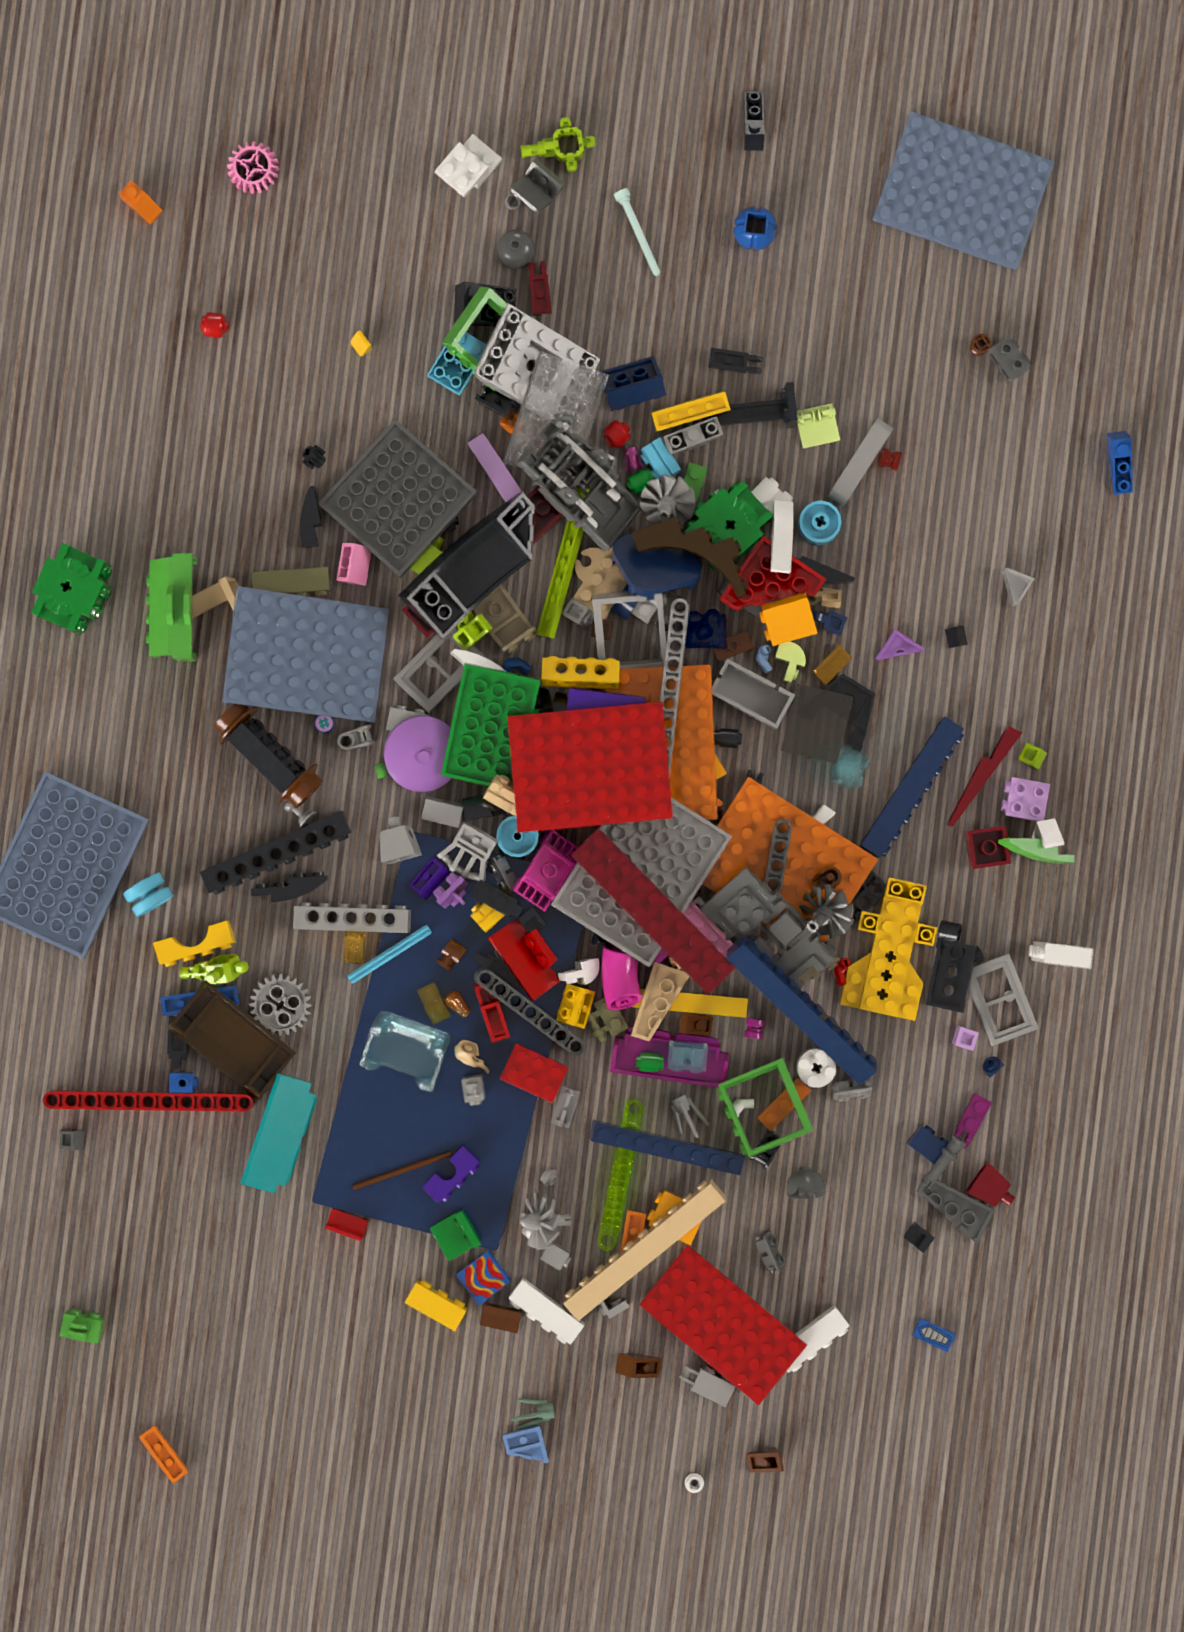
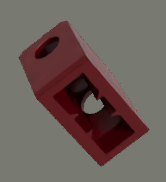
[965,1161,1015,1207]

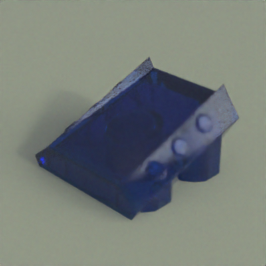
[685,609,727,649]

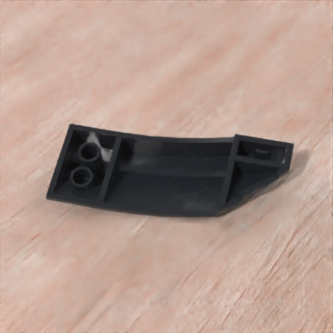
[398,492,535,639]

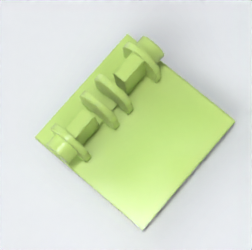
[797,403,840,449]

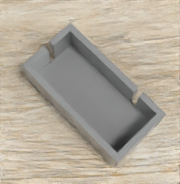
[712,659,795,730]

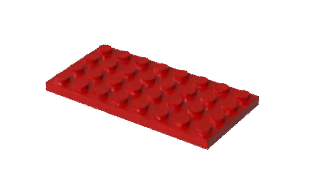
[639,1245,808,1406]

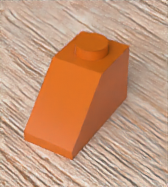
[119,180,163,225]

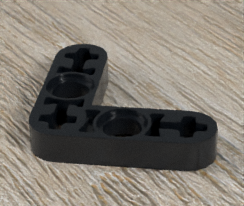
[850,870,886,924]

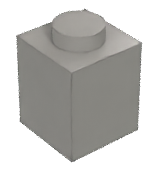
[540,1241,571,1270]

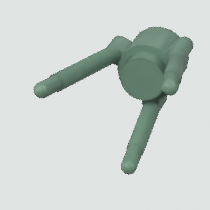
[511,1398,555,1430]

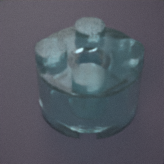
[830,746,870,789]

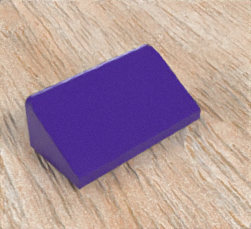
[408,856,450,900]

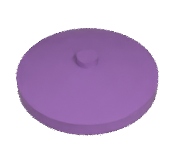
[384,715,451,792]

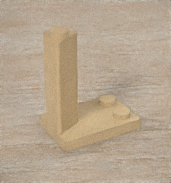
[192,577,239,619]

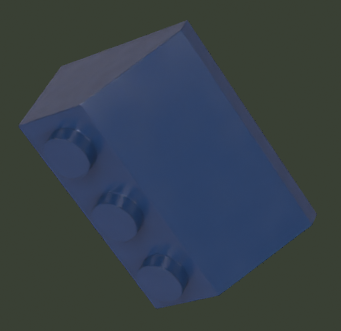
[599,356,666,411]

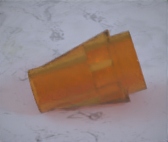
[443,990,471,1018]

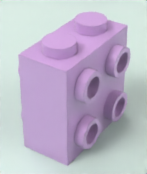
[1001,777,1050,822]

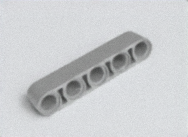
[827,418,894,507]

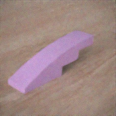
[467,433,522,502]

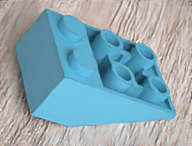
[427,332,487,396]

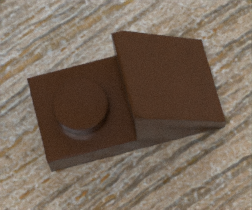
[679,1013,713,1036]
[746,1447,784,1473]

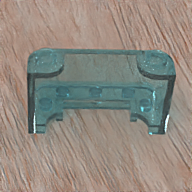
[359,1011,451,1091]

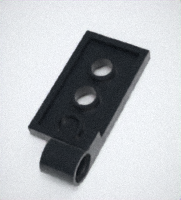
[925,920,978,1013]

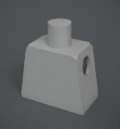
[380,817,422,864]

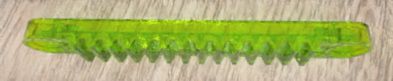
[597,1099,644,1251]

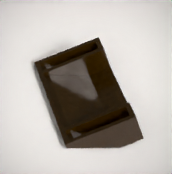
[167,981,296,1100]

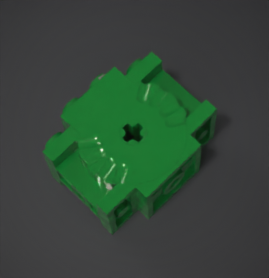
[684,481,773,570]
[31,543,112,635]

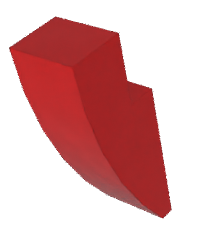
[474,980,510,1043]

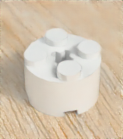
[796,1047,836,1088]

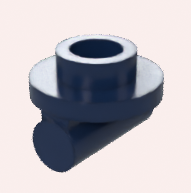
[983,1056,1004,1078]

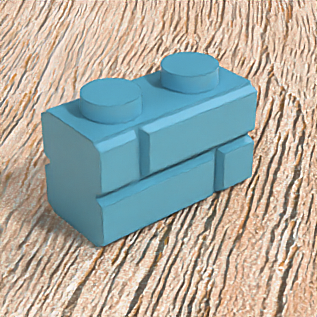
[640,437,681,483]

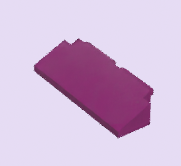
[610,1026,729,1088]

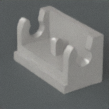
[421,796,463,828]

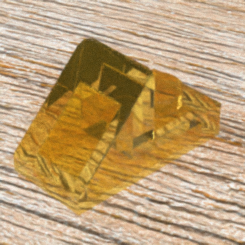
[344,931,366,964]
[417,982,451,1025]

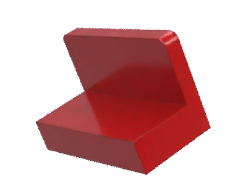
[325,1208,369,1241]

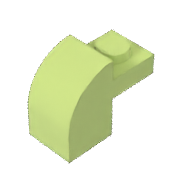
[774,641,806,684]

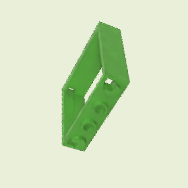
[442,287,507,391]
[717,1058,813,1158]

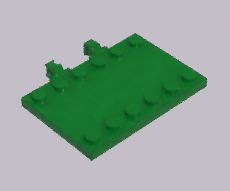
[441,662,541,786]

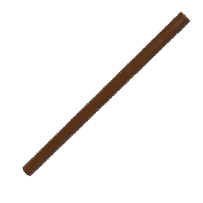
[352,1151,452,1190]

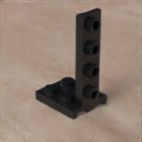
[709,382,798,429]

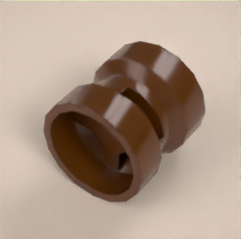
[970,334,991,356]

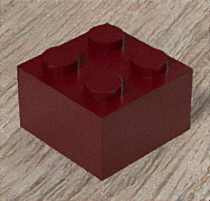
[964,825,1011,869]

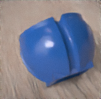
[733,206,777,251]

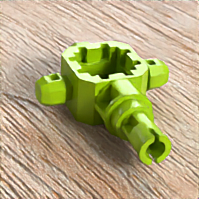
[520,117,596,172]
[179,954,249,984]

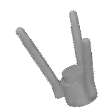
[671,1095,709,1138]

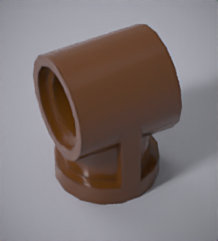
[436,938,467,972]

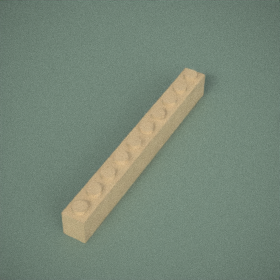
[563,1179,726,1321]

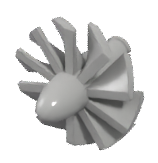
[640,474,696,525]
[520,1193,571,1250]

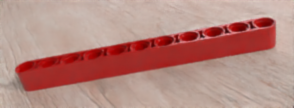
[43,1090,255,1112]

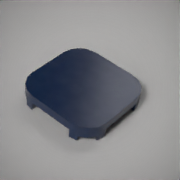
[611,532,702,600]

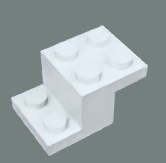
[435,134,502,197]

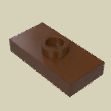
[711,631,754,662]

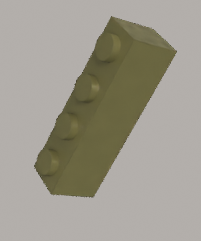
[251,567,331,597]

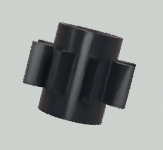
[302,445,326,470]

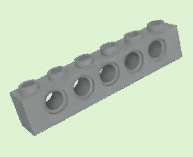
[293,902,411,933]

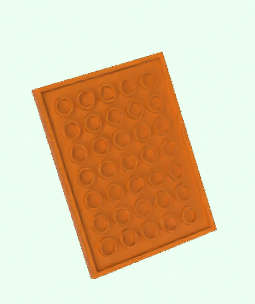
[596,665,718,820]
[702,777,878,943]

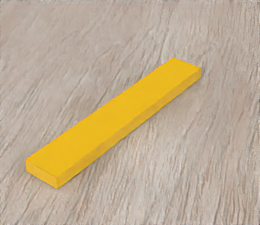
[632,989,748,1018]

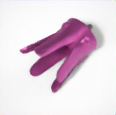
[623,444,644,473]

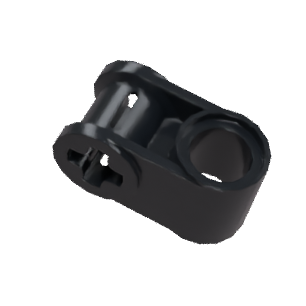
[749,1131,780,1170]

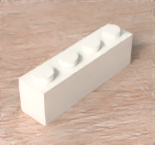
[508,1277,584,1345]
[787,1305,849,1373]

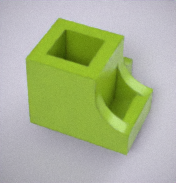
[453,612,493,651]

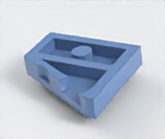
[502,1425,549,1463]

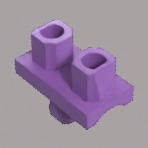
[433,873,469,909]

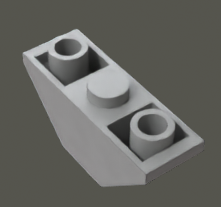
[663,416,724,455]

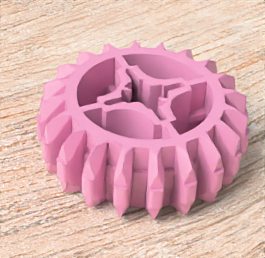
[227,141,279,194]

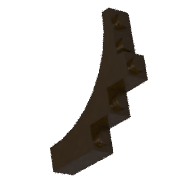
[632,517,748,599]

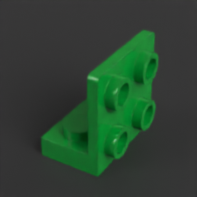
[430,1208,482,1261]

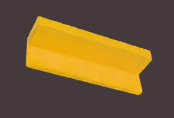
[650,391,730,431]

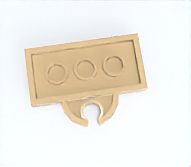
[573,546,627,620]

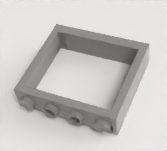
[592,591,668,673]

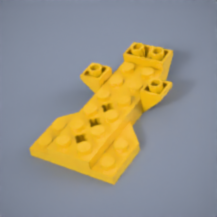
[840,877,938,1021]

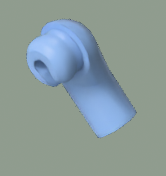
[756,644,773,674]

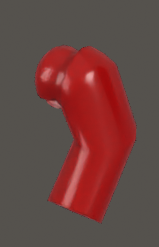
[834,957,850,986]

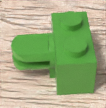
[60,1309,105,1343]

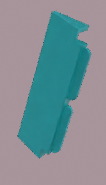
[240,1073,317,1193]

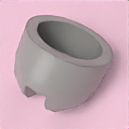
[505,194,521,210]

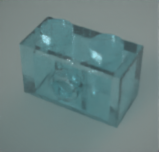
[667,1040,708,1073]

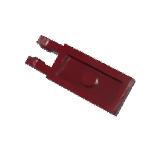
[529,261,552,316]

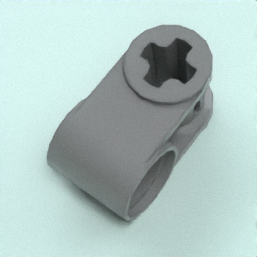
[337,725,376,751]

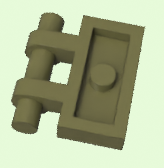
[587,997,629,1043]

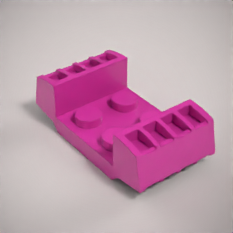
[511,830,579,912]

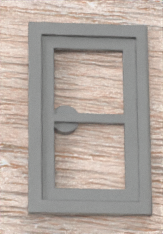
[393,628,485,713]
[969,953,1039,1046]

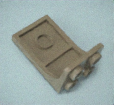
[473,584,536,655]

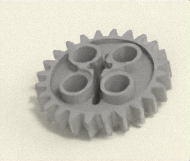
[249,973,312,1036]

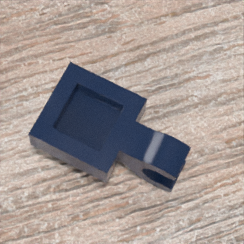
[812,611,848,636]

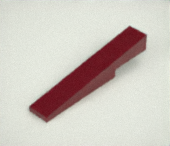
[946,726,1022,827]

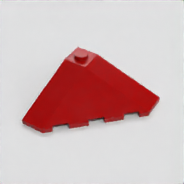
[719,536,826,610]

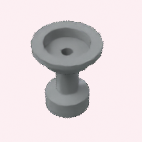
[284,801,317,829]

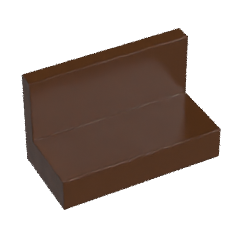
[480,1302,522,1333]

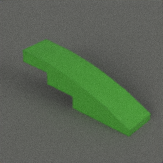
[998,838,1074,864]

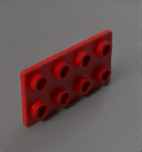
[488,919,560,1001]

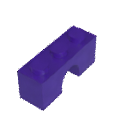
[422,1144,480,1203]

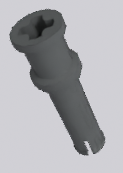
[921,1134,967,1189]

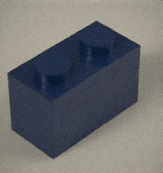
[906,1125,949,1164]

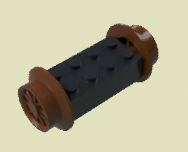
[214,704,323,808]

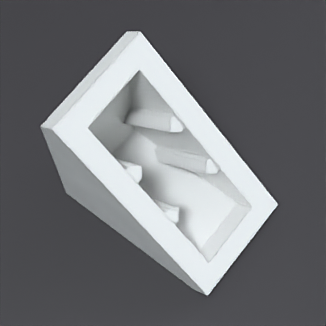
[1032,818,1064,848]

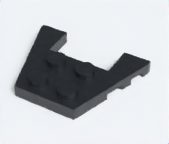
[797,674,875,752]

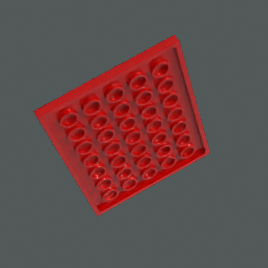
[507,702,673,833]

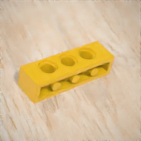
[541,656,620,689]

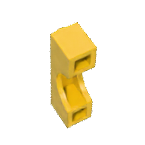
[153,920,236,967]

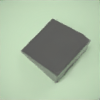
[60,1129,84,1150]

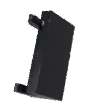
[474,386,521,421]

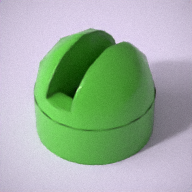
[375,763,389,779]

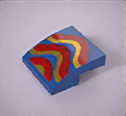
[456,1250,511,1305]

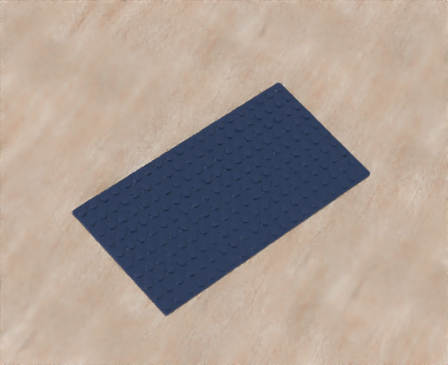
[312,832,583,1250]

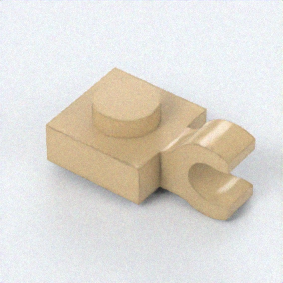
[808,588,842,608]

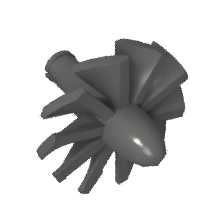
[799,884,854,938]

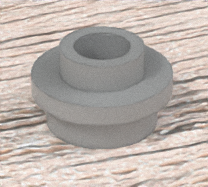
[540,1168,558,1187]

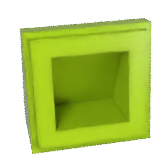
[1018,743,1047,770]

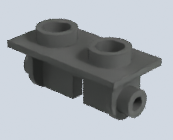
[755,1231,785,1273]

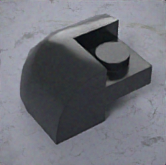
[462,795,505,821]

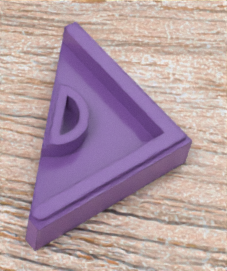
[875,629,925,660]

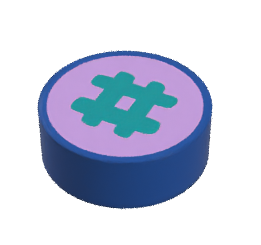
[314,715,334,733]

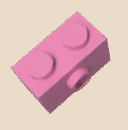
[336,543,371,586]

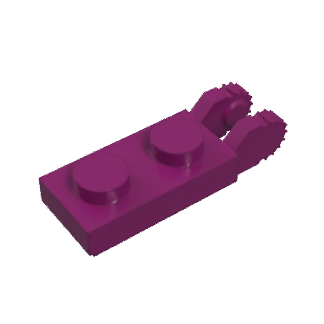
[954,1093,992,1149]

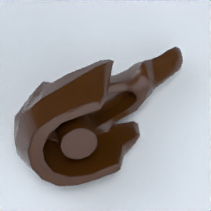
[809,866,842,898]

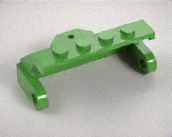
[146,553,197,662]

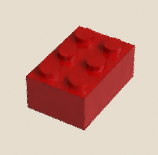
[500,1042,569,1103]

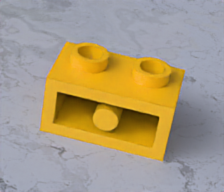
[556,984,595,1029]

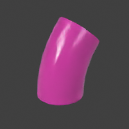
[602,944,642,1010]

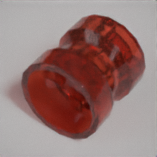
[878,448,902,471]

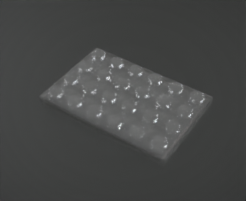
[503,351,609,484]

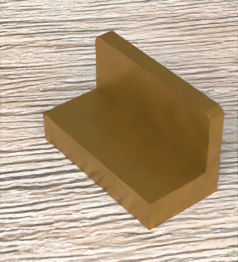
[812,644,852,686]

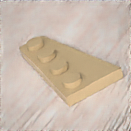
[631,962,689,1041]

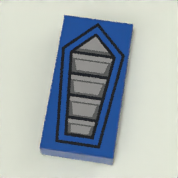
[912,1318,956,1352]

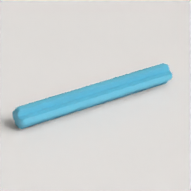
[348,925,432,983]

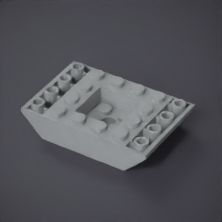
[473,304,600,421]

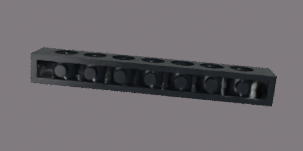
[200,811,352,895]

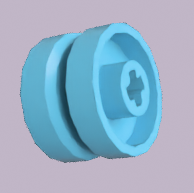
[797,500,842,546]
[496,815,539,857]
[123,873,174,917]

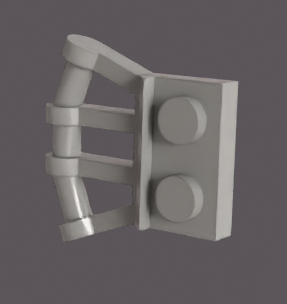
[436,821,499,881]

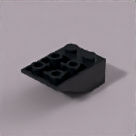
[454,281,517,327]

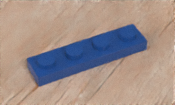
[160,985,240,1016]

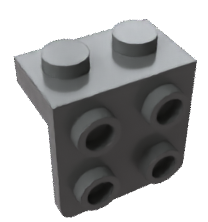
[509,159,565,213]

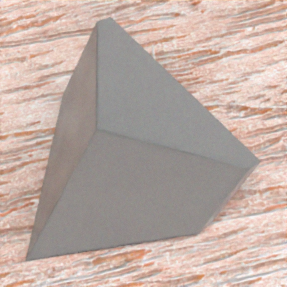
[1002,568,1034,607]

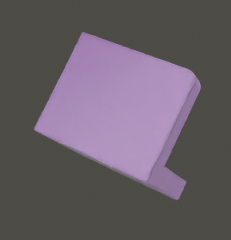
[952,1025,979,1051]

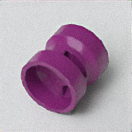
[744,1017,765,1040]

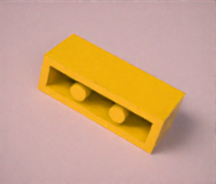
[405,1280,467,1331]

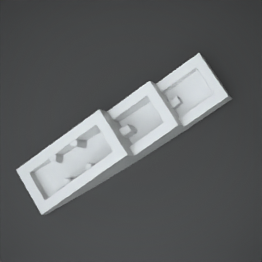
[770,500,793,573]

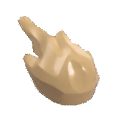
[455,1040,489,1074]

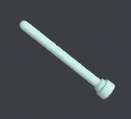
[614,188,660,276]

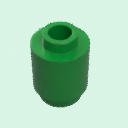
[626,468,654,494]
[636,1052,664,1072]

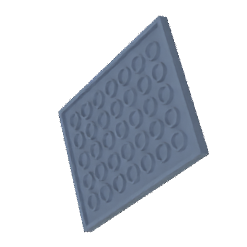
[872,111,1054,271]
[222,586,389,723]
[0,771,150,959]

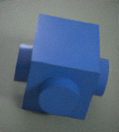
[169,1072,199,1093]

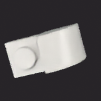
[558,957,599,985]

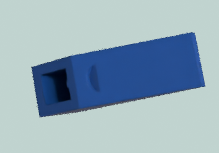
[1107,431,1133,495]

